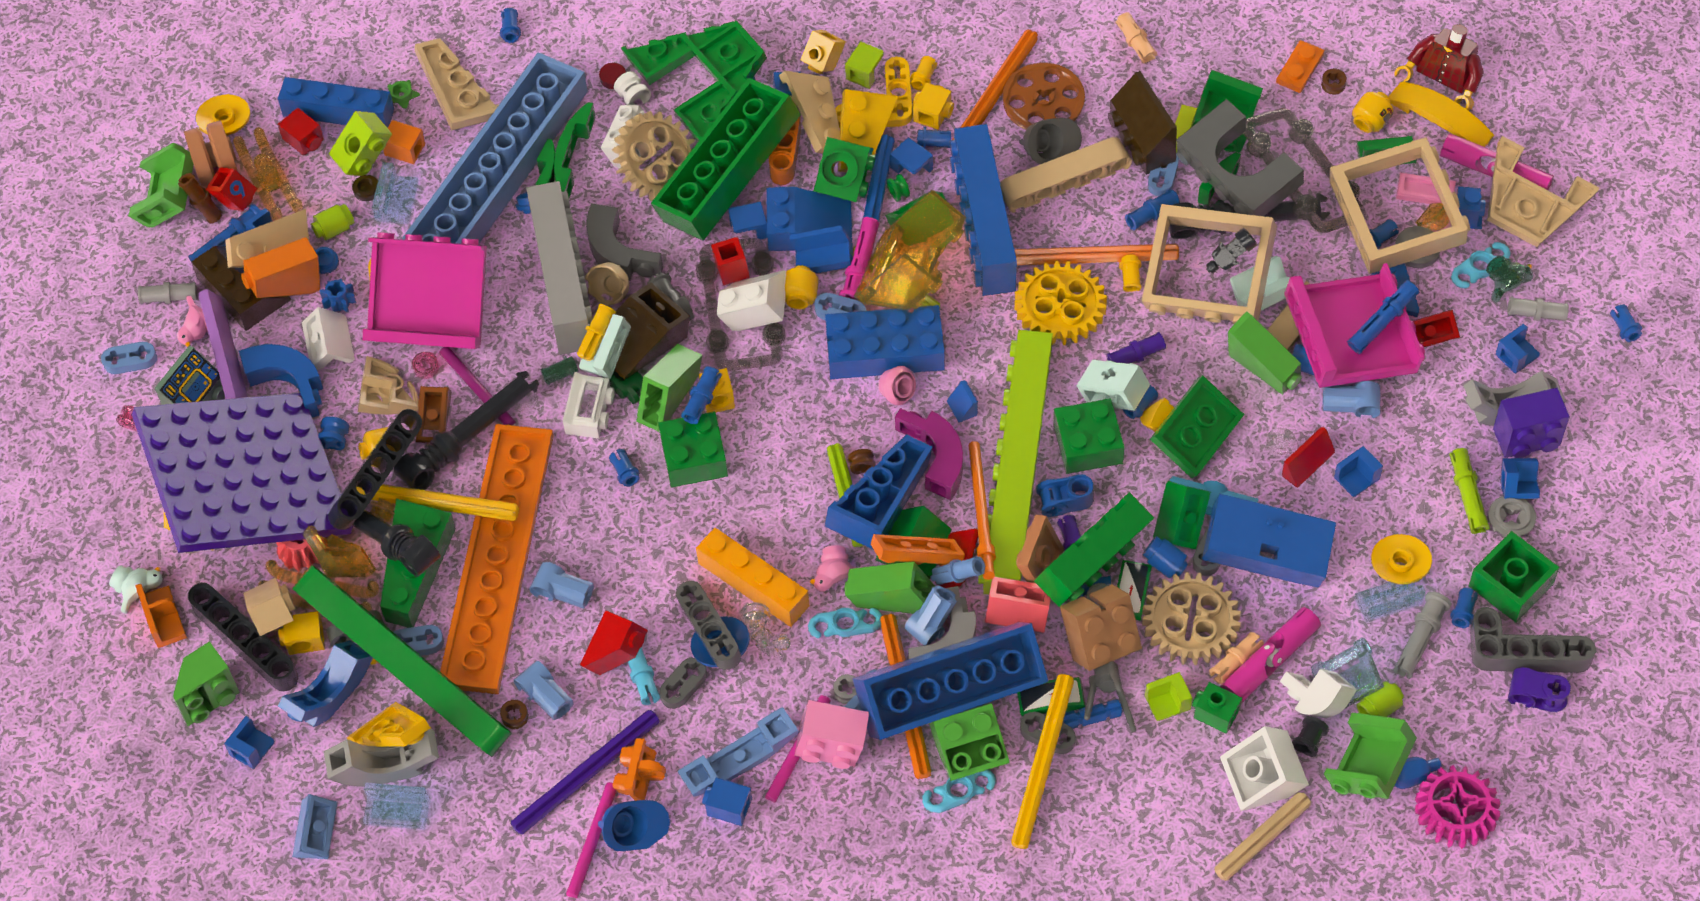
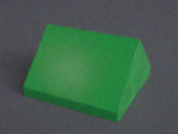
[875,505,952,579]

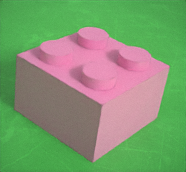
[794,700,869,769]

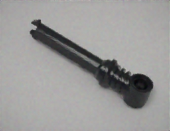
[1169,193,1330,239]
[394,371,539,490]
[347,510,441,577]

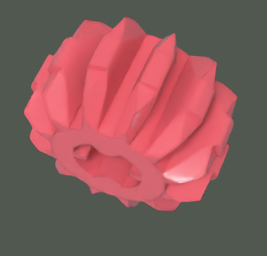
[276,537,327,572]

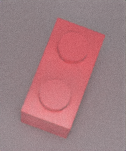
[985,577,1050,633]

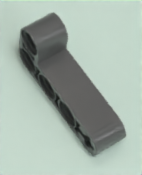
[1470,607,1596,673]

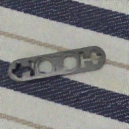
[676,581,742,670]

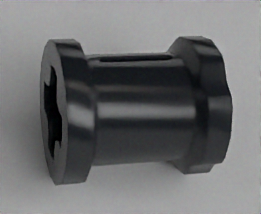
[1292,716,1329,757]

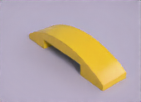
[1388,82,1494,147]

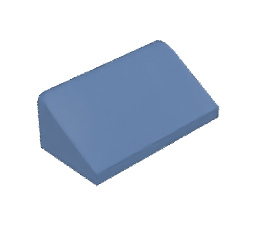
[292,794,338,859]

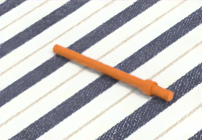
[968,441,996,580]

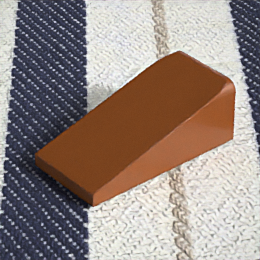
[415,386,452,443]

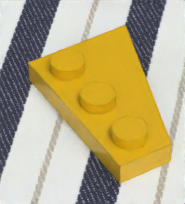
[838,89,898,173]
[346,702,431,747]

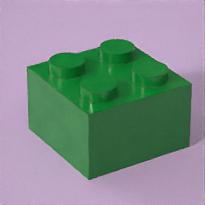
[1053,398,1125,474]
[658,411,728,488]
[1469,531,1559,623]

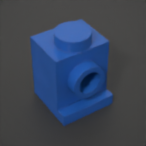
[1456,186,1486,229]

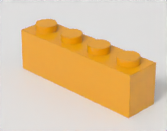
[696,527,810,627]

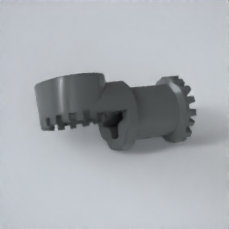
[647,272,694,320]

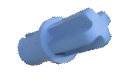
[930,556,985,585]

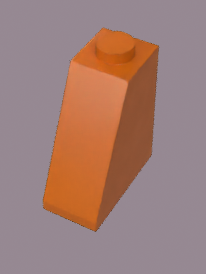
[241,237,320,298]

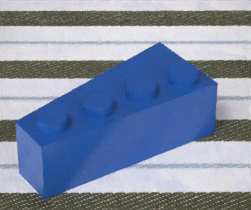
[824,434,933,549]

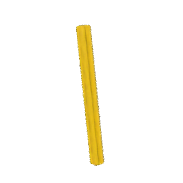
[356,484,519,521]
[1011,674,1074,849]

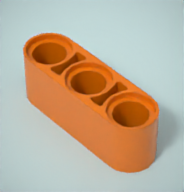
[769,117,801,185]

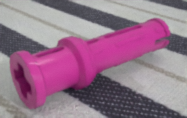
[839,217,880,303]

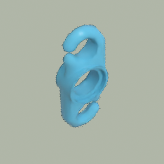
[1451,242,1511,288]
[808,608,883,639]
[922,769,996,813]

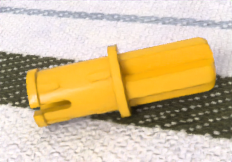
[577,304,616,361]

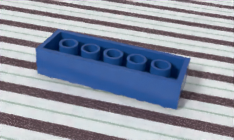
[950,124,1017,296]
[852,622,1049,740]

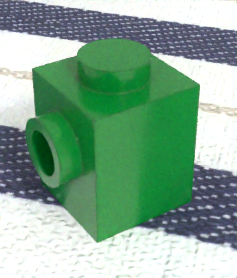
[1192,682,1242,734]

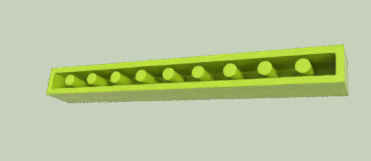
[978,329,1053,595]

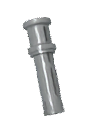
[1393,592,1452,679]

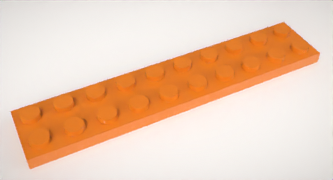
[440,424,554,695]

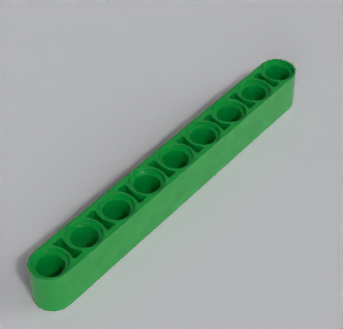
[292,565,512,757]

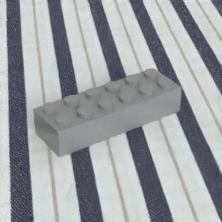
[526,181,593,355]

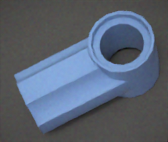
[1322,381,1381,418]
[529,562,594,609]
[905,585,957,646]
[513,661,574,720]

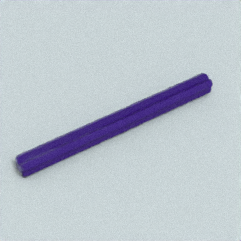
[511,710,660,834]

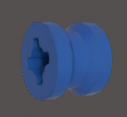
[318,416,350,450]

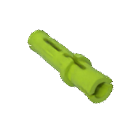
[1449,448,1490,534]

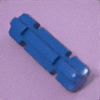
[1063,699,1122,729]

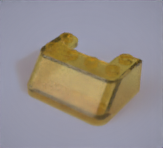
[854,189,966,310]

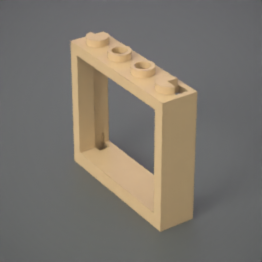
[1329,137,1470,274]
[1142,204,1277,324]

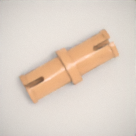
[1115,12,1157,63]
[1209,632,1264,684]

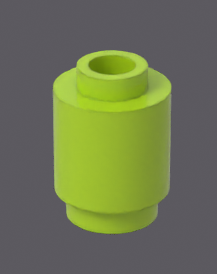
[311,204,355,241]
[1356,681,1404,717]

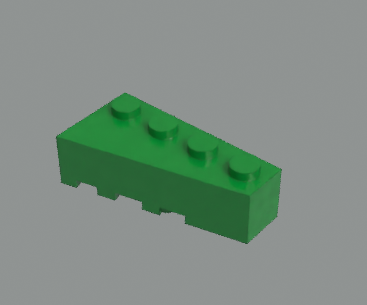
[1034,492,1154,607]
[380,498,456,628]

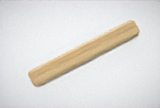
[1214,792,1311,881]

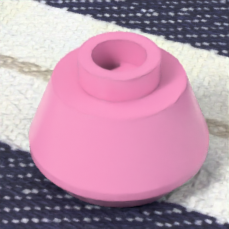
[879,366,916,405]

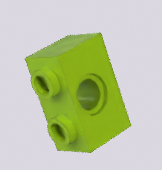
[328,111,392,176]

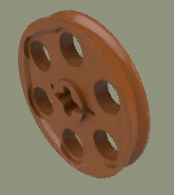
[1003,63,1085,130]

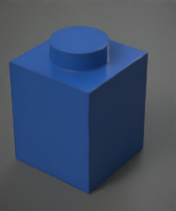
[702,777,752,826]

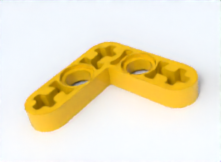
[835,56,913,128]

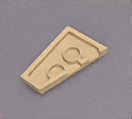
[779,70,840,154]
[225,209,309,268]

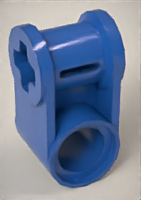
[1036,474,1094,518]

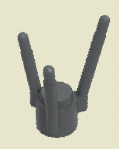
[1084,661,1136,732]

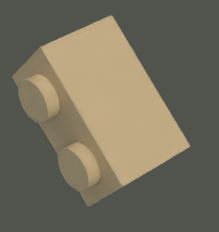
[243,578,296,636]

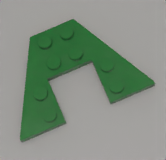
[621,21,767,142]

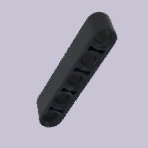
[328,409,422,530]
[188,583,299,692]

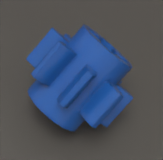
[320,278,356,312]

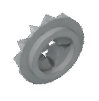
[1488,496,1536,538]

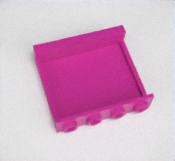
[362,232,487,349]
[1284,263,1425,388]

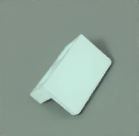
[1230,256,1290,311]
[579,314,631,379]

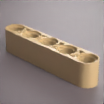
[1000,137,1132,213]

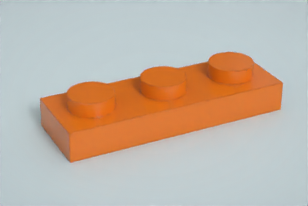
[870,534,965,566]

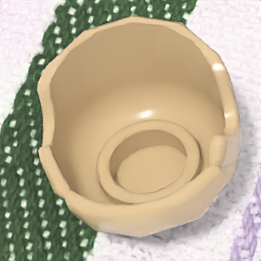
[585,262,629,306]

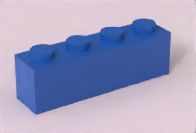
[277,77,395,128]

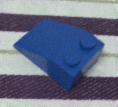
[766,187,852,251]

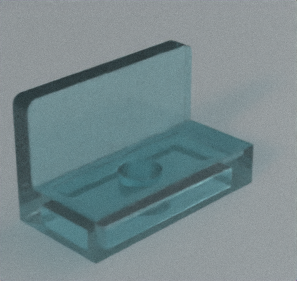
[372,162,418,224]
[1354,582,1426,623]
[363,783,430,830]

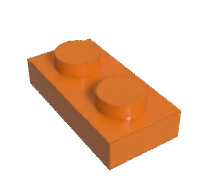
[1276,40,1325,93]

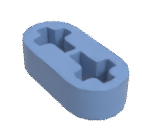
[1148,153,1179,196]
[814,293,867,320]
[101,342,157,374]
[393,625,444,656]

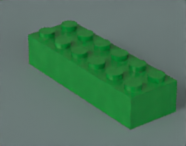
[651,78,801,241]

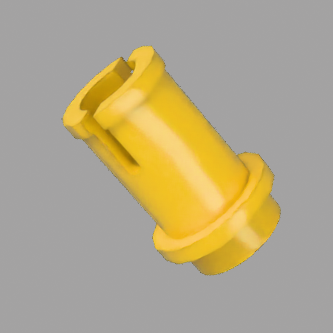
[910,56,938,91]
[1119,255,1142,292]

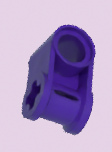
[1508,667,1571,712]

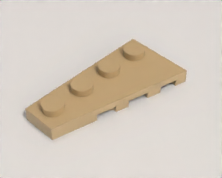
[415,38,499,131]

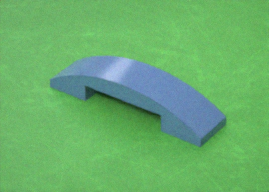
[678,707,799,797]

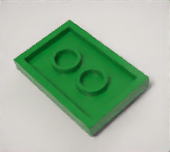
[1150,375,1245,479]

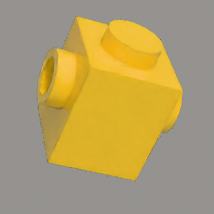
[800,30,846,74]
[913,82,954,130]

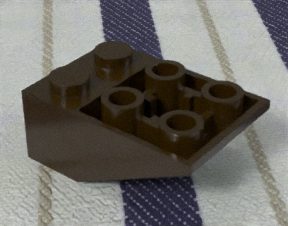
[614,282,690,380]

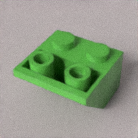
[173,641,240,726]
[929,703,1010,781]

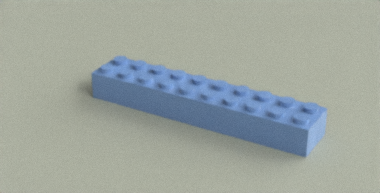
[402,52,588,244]

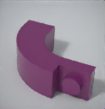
[895,408,963,501]

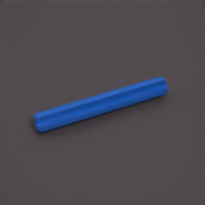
[863,134,895,222]

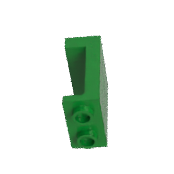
[1190,69,1263,153]

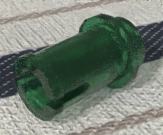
[540,356,579,386]

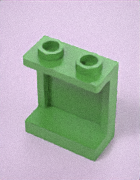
[128,143,194,228]
[1324,712,1417,799]

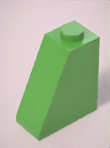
[1228,311,1302,395]
[636,344,702,432]
[844,561,935,614]

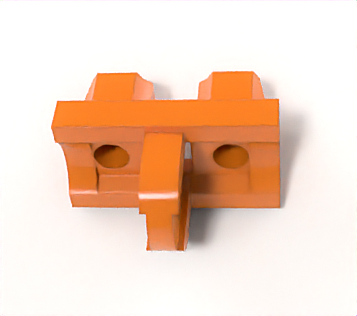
[612,738,666,801]

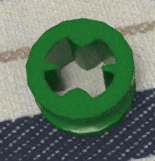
[886,174,910,202]

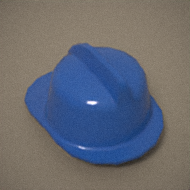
[598,800,670,852]

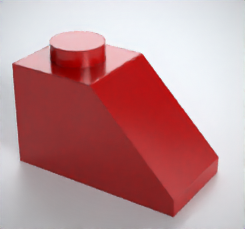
[580,610,648,675]

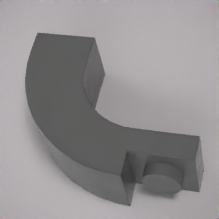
[586,203,663,281]

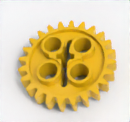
[1014,261,1107,345]

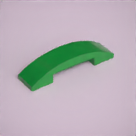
[554,102,596,198]

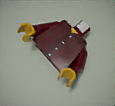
[1394,24,1484,111]

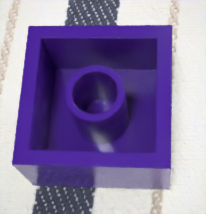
[1493,387,1570,458]

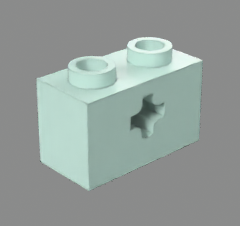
[1076,360,1150,411]

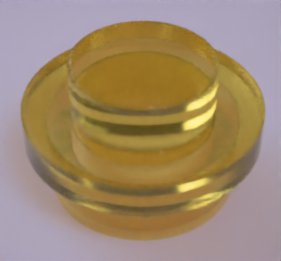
[369,498,395,523]

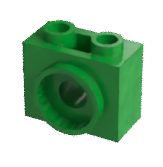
[814,137,876,202]

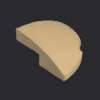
[357,356,419,415]

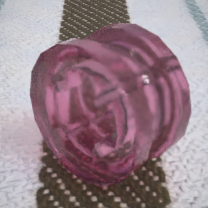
[412,352,439,379]
[116,405,137,432]

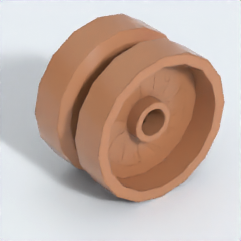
[183,120,238,189]

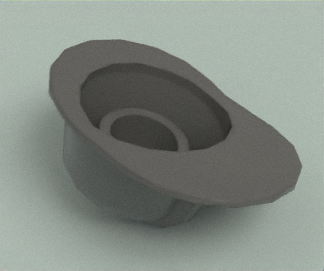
[1019,118,1082,164]

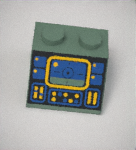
[155,345,225,405]

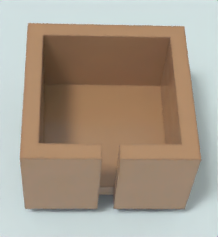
[1060,584,1142,671]

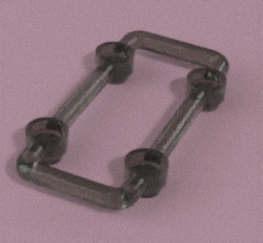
[1243,108,1366,233]
[696,238,786,372]

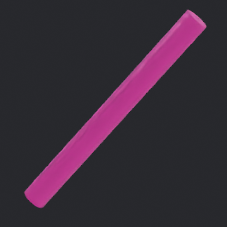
[765,695,831,803]
[566,782,616,898]

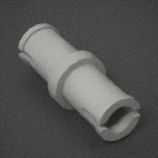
[138,282,197,304]
[1507,297,1569,321]

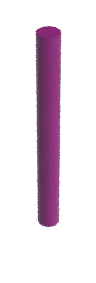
[439,347,516,425]

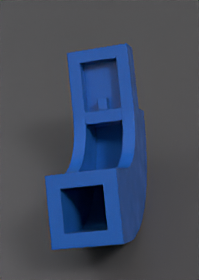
[238,344,324,418]
[278,640,373,727]

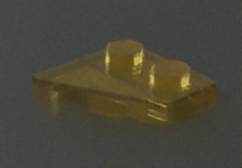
[303,526,376,578]

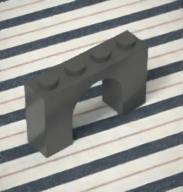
[1177,99,1304,217]

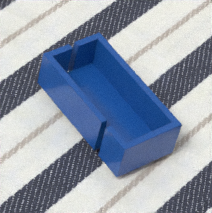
[825,305,945,380]

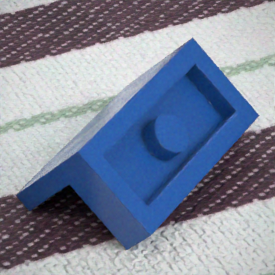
[789,226,853,274]

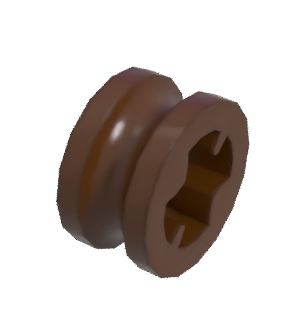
[1321,68,1347,95]
[848,449,876,475]
[500,700,529,729]

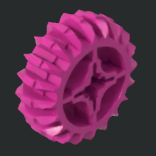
[1414,764,1501,849]

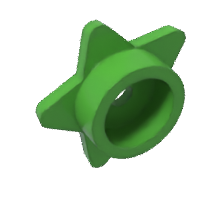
[387,80,420,109]

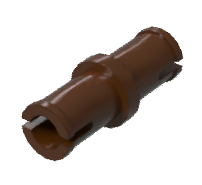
[178,173,223,224]

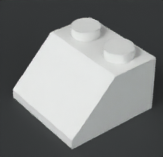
[717,270,786,331]
[1220,726,1309,811]

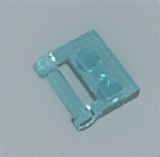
[1311,638,1384,708]

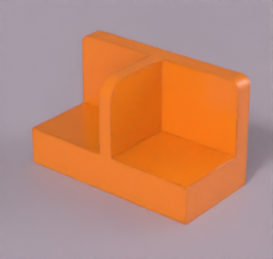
[135,583,187,648]

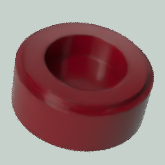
[599,62,626,89]

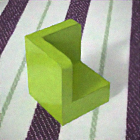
[845,41,884,89]
[1145,672,1192,721]

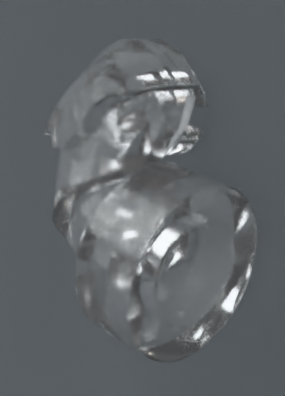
[740,603,791,658]

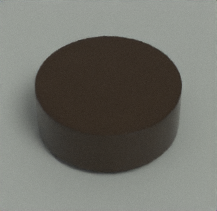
[352,175,381,201]

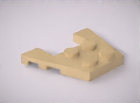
[1487,136,1599,247]

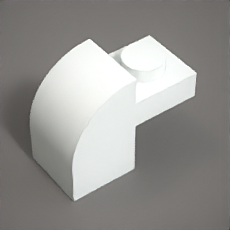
[1280,669,1358,718]

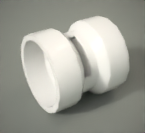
[614,71,651,105]

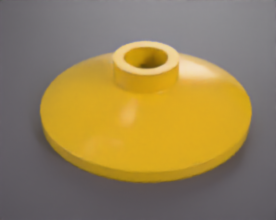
[196,94,251,136]
[1371,534,1432,584]

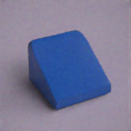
[947,380,978,423]

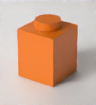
[383,120,426,164]

